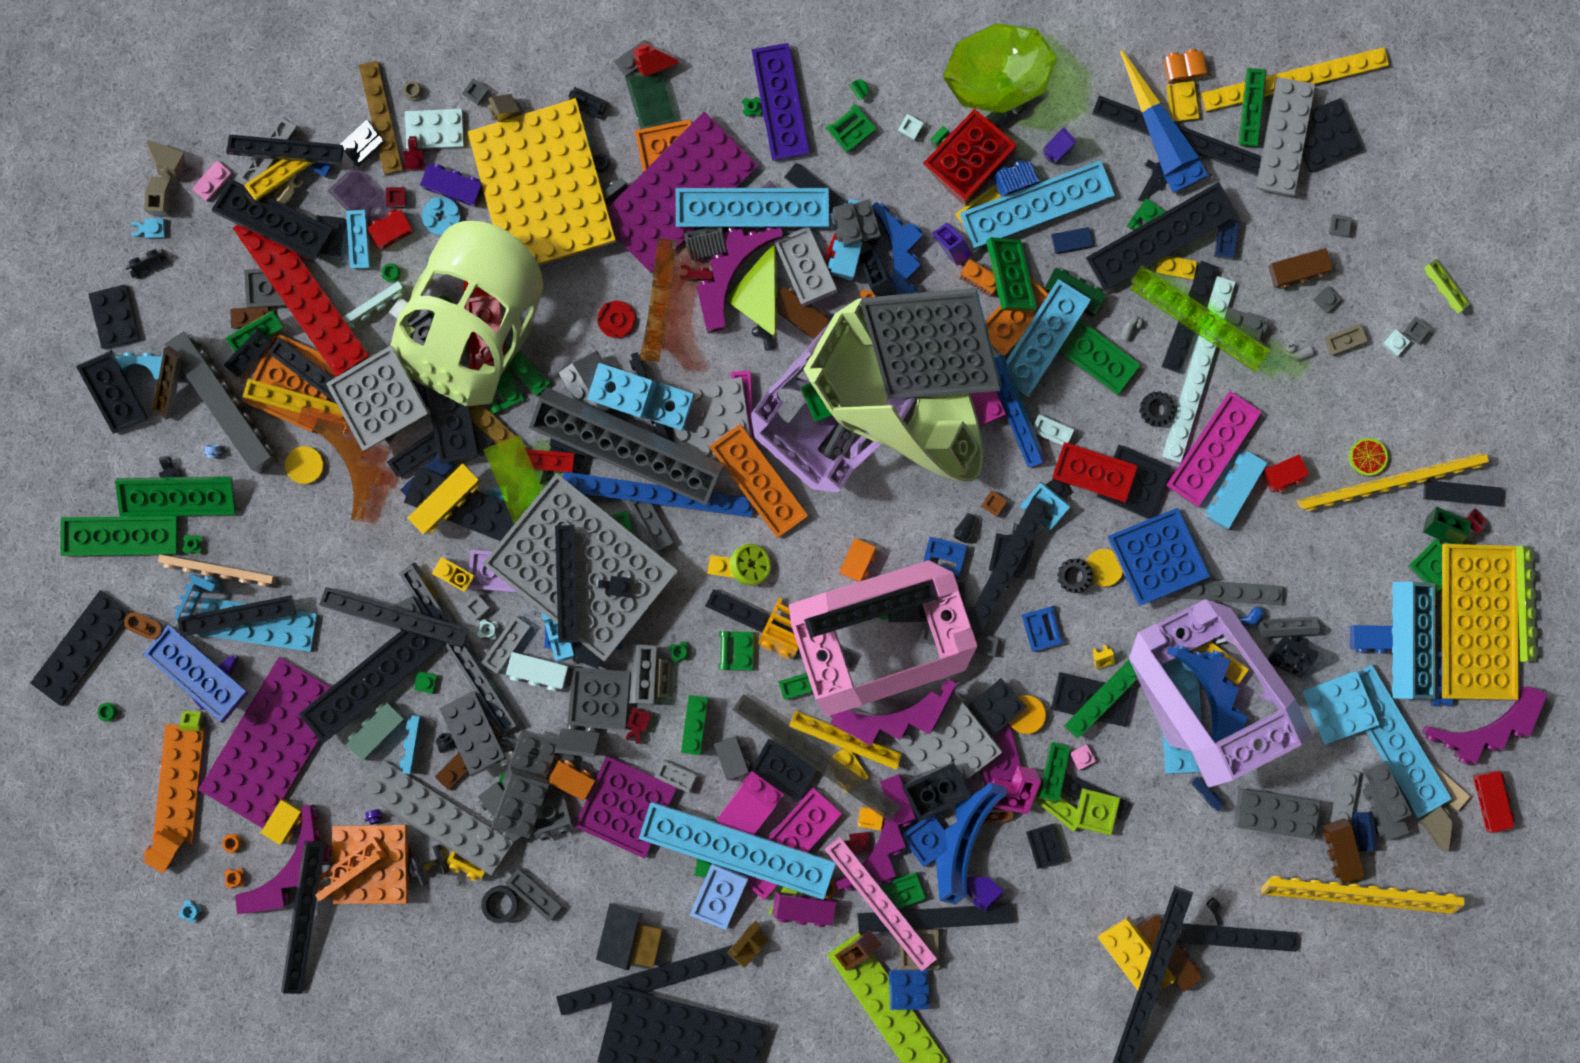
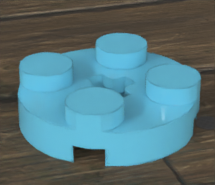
[422,197,461,236]

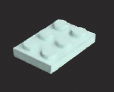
[405,109,464,149]

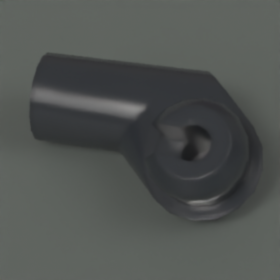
[752,325,774,350]

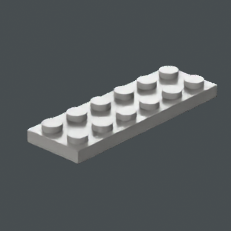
[1256,77,1315,196]

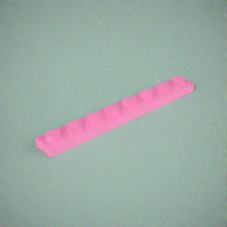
[824,836,937,971]

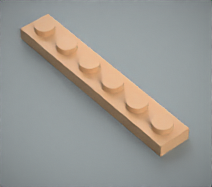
[158,555,277,587]

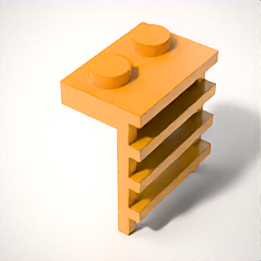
[758,597,798,660]

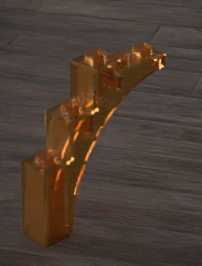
[640,238,678,362]
[297,405,385,521]

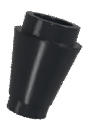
[953,513,977,543]

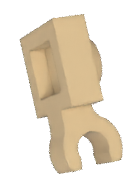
[270,175,303,205]

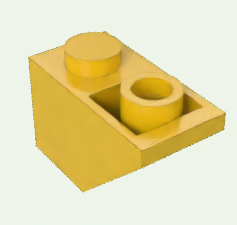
[432,557,475,593]

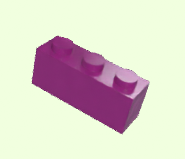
[772,891,836,927]

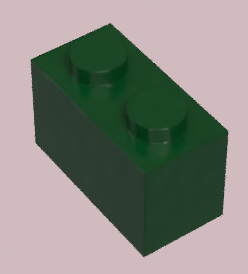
[1423,506,1472,544]

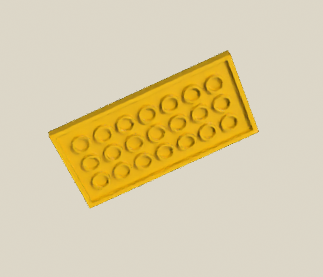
[1442,544,1518,700]

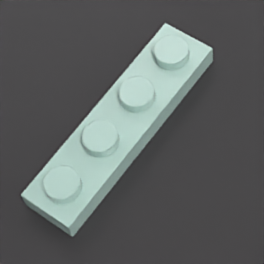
[342,282,405,330]

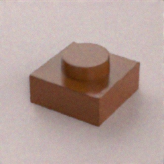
[980,490,1007,517]

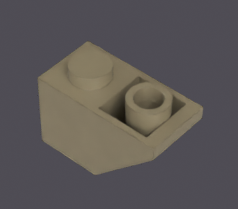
[487,94,521,122]
[144,177,171,216]

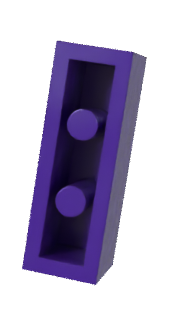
[420,163,483,208]

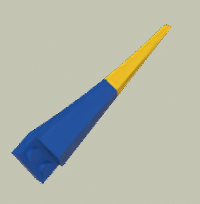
[1120,50,1208,194]

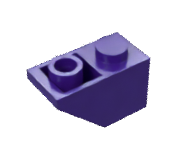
[966,877,1003,912]

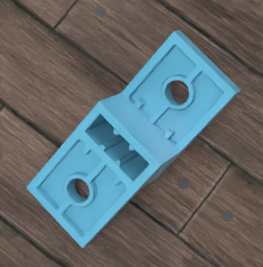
[587,363,695,431]

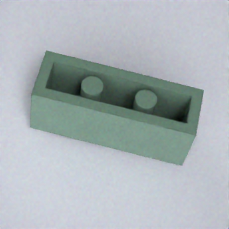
[346,703,406,761]

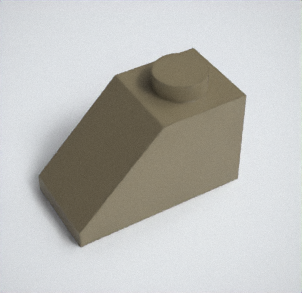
[146,140,185,181]
[1418,806,1453,852]

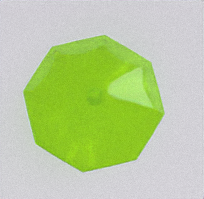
[943,23,1058,113]

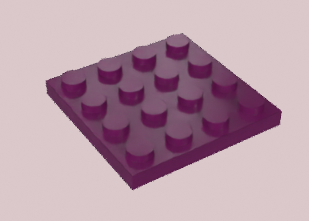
[574,756,676,859]

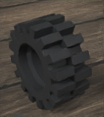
[1139,391,1176,427]
[1057,558,1094,593]

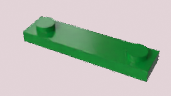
[1238,68,1266,146]

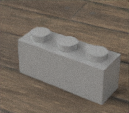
[629,645,657,704]

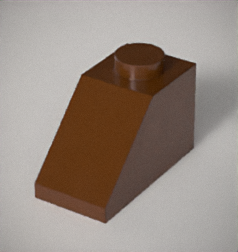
[835,930,881,971]

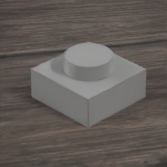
[462,593,490,621]

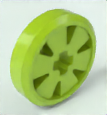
[730,543,771,586]

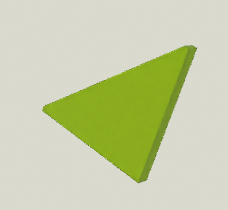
[725,244,777,338]

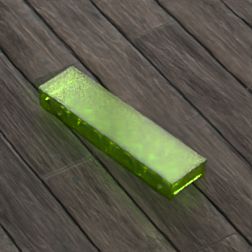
[1130,265,1271,372]

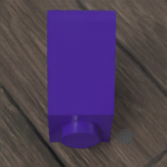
[1043,127,1077,164]
[932,223,972,266]

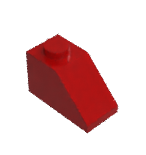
[632,44,679,77]

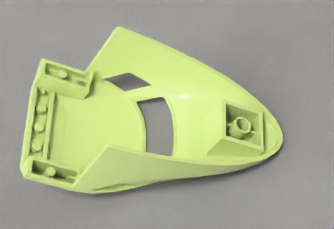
[804,299,983,482]

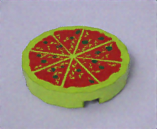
[1348,438,1388,476]

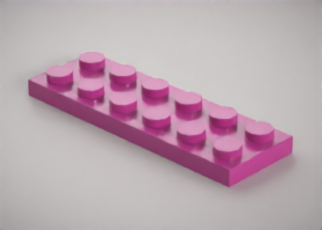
[1166,391,1262,507]
[737,788,842,900]

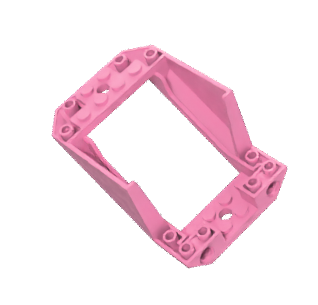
[789,560,978,717]

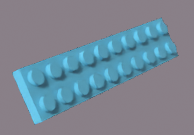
[639,801,836,900]

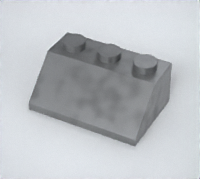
[559,351,616,413]

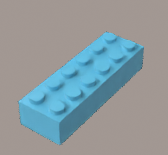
[1392,582,1435,699]

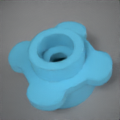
[179,900,202,923]

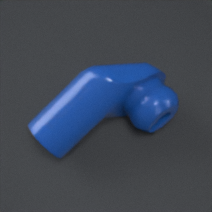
[1238,607,1264,626]

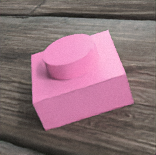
[1069,744,1096,770]

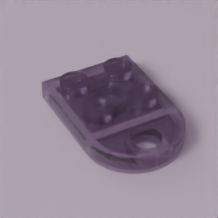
[328,165,387,225]

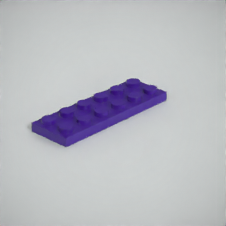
[751,43,809,161]

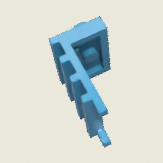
[174,574,224,619]

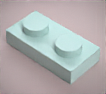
[1033,413,1074,446]

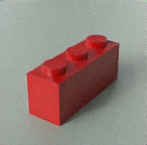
[1472,770,1515,833]

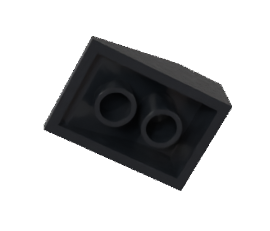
[902,762,972,821]

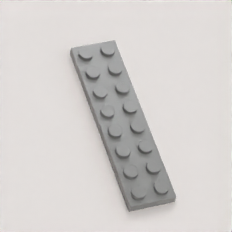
[361,761,513,876]

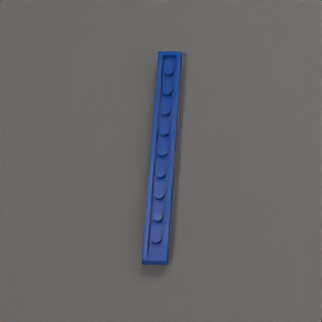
[563,472,753,518]

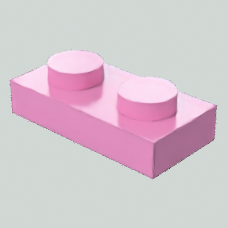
[192,161,232,202]

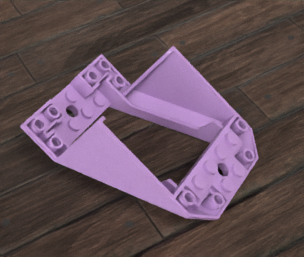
[1129,599,1312,787]

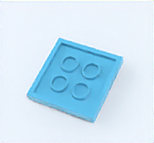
[1302,670,1380,745]

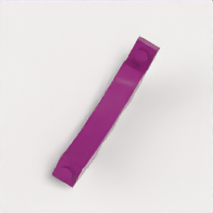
[830,678,959,746]

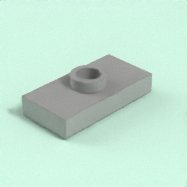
[654,760,697,794]

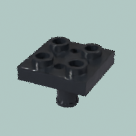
[1267,636,1319,678]

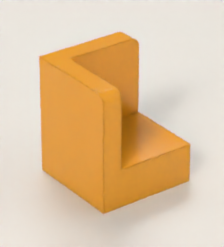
[857,807,884,831]

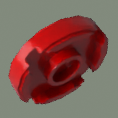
[597,300,635,339]

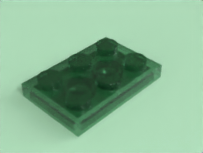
[625,70,677,129]

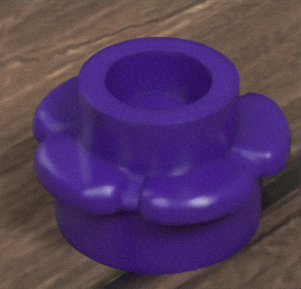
[364,809,383,825]

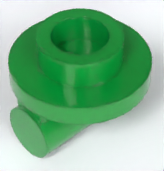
[849,79,869,101]

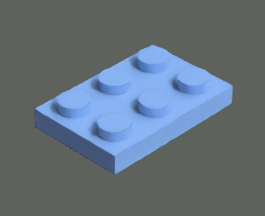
[690,863,748,930]

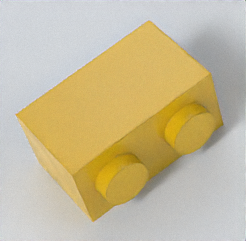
[261,799,302,845]

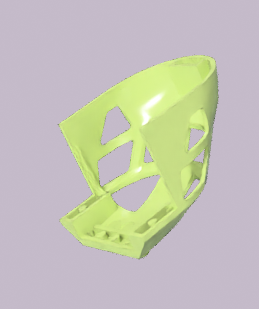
[391,221,543,406]

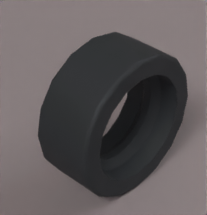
[481,885,519,924]

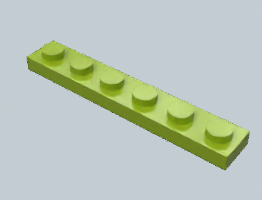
[1516,546,1538,662]

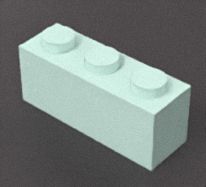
[506,652,569,692]

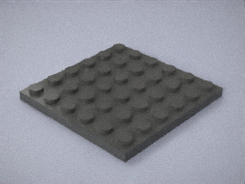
[861,288,1001,399]

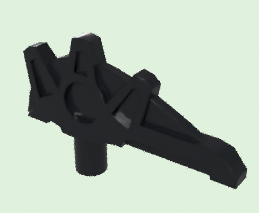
[1138,159,1166,201]

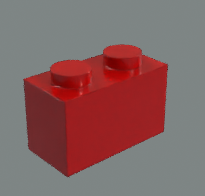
[367,209,414,251]
[1262,454,1309,493]

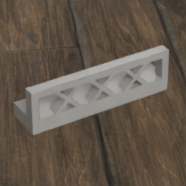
[238,116,300,184]

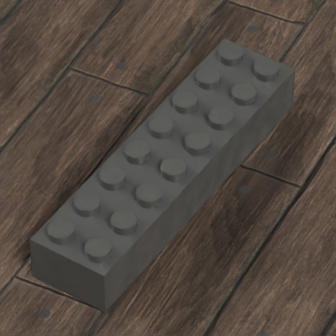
[164,331,279,474]

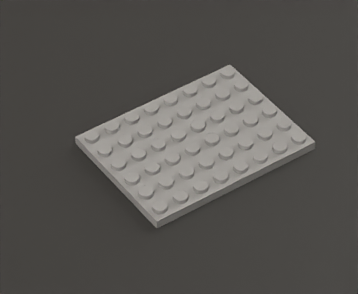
[482,473,678,662]

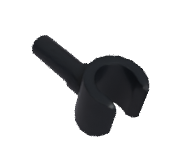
[1206,897,1222,926]

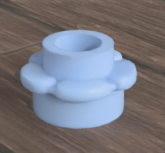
[203,444,222,458]

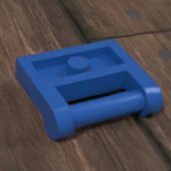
[923,537,967,579]
[1021,606,1065,652]

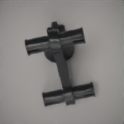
[408,844,450,887]

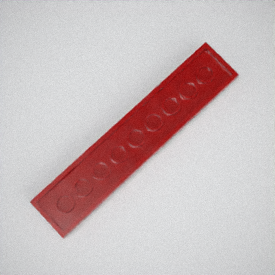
[232,225,369,377]

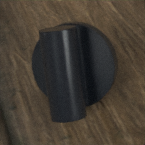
[436,733,457,753]

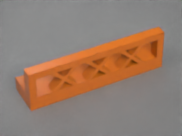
[315,837,388,902]

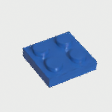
[901,815,947,867]
[889,970,930,1010]

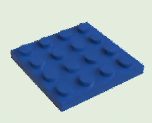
[1107,508,1210,607]

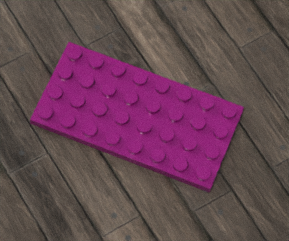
[607,111,758,273]
[198,657,331,829]

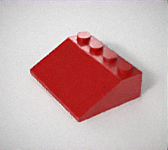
[923,108,1017,206]

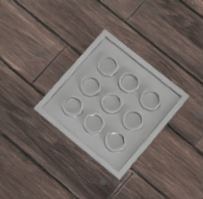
[326,346,430,451]
[669,377,751,460]
[894,691,1003,781]

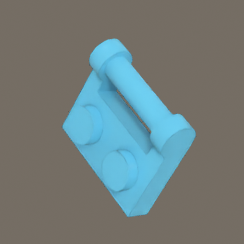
[1020,481,1071,531]

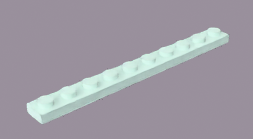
[1162,276,1235,463]

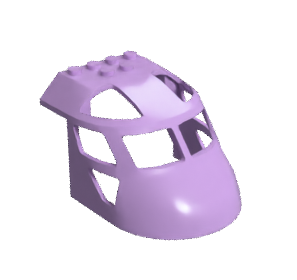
[751,321,916,492]

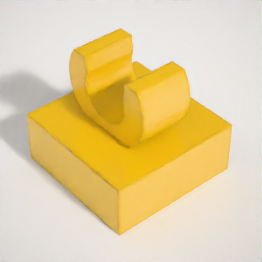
[1093,645,1115,670]

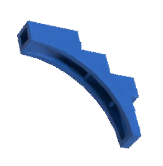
[872,201,923,295]
[1167,645,1248,743]
[936,783,1007,904]

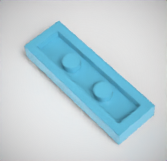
[346,210,371,268]
[400,715,422,774]

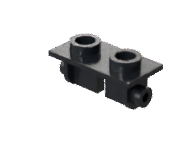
[568,87,609,120]
[126,248,168,279]

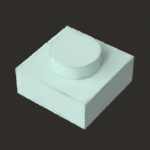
[898,114,923,141]
[1382,329,1410,357]

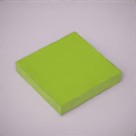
[1073,788,1120,836]

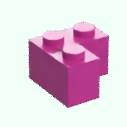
[992,766,1041,814]

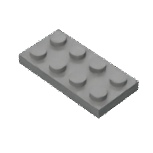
[774,227,837,307]

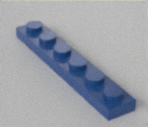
[994,354,1046,468]

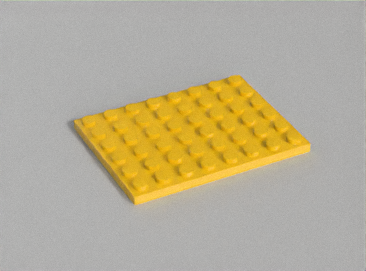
[467,98,616,266]

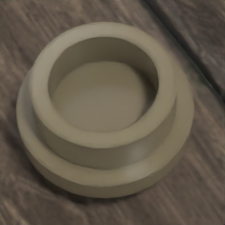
[403,81,422,100]

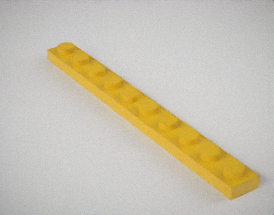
[1201,47,1389,112]
[1297,453,1489,511]

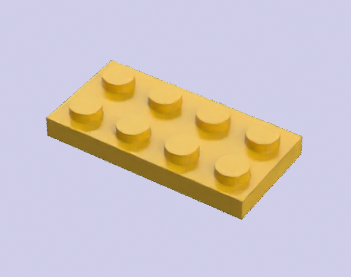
[1097,916,1176,991]

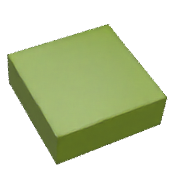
[179,711,203,731]

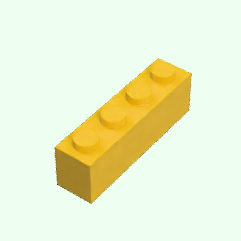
[407,463,482,535]

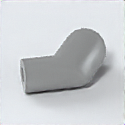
[1119,316,1143,341]
[1284,343,1313,361]

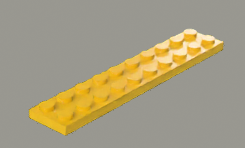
[1261,876,1464,914]

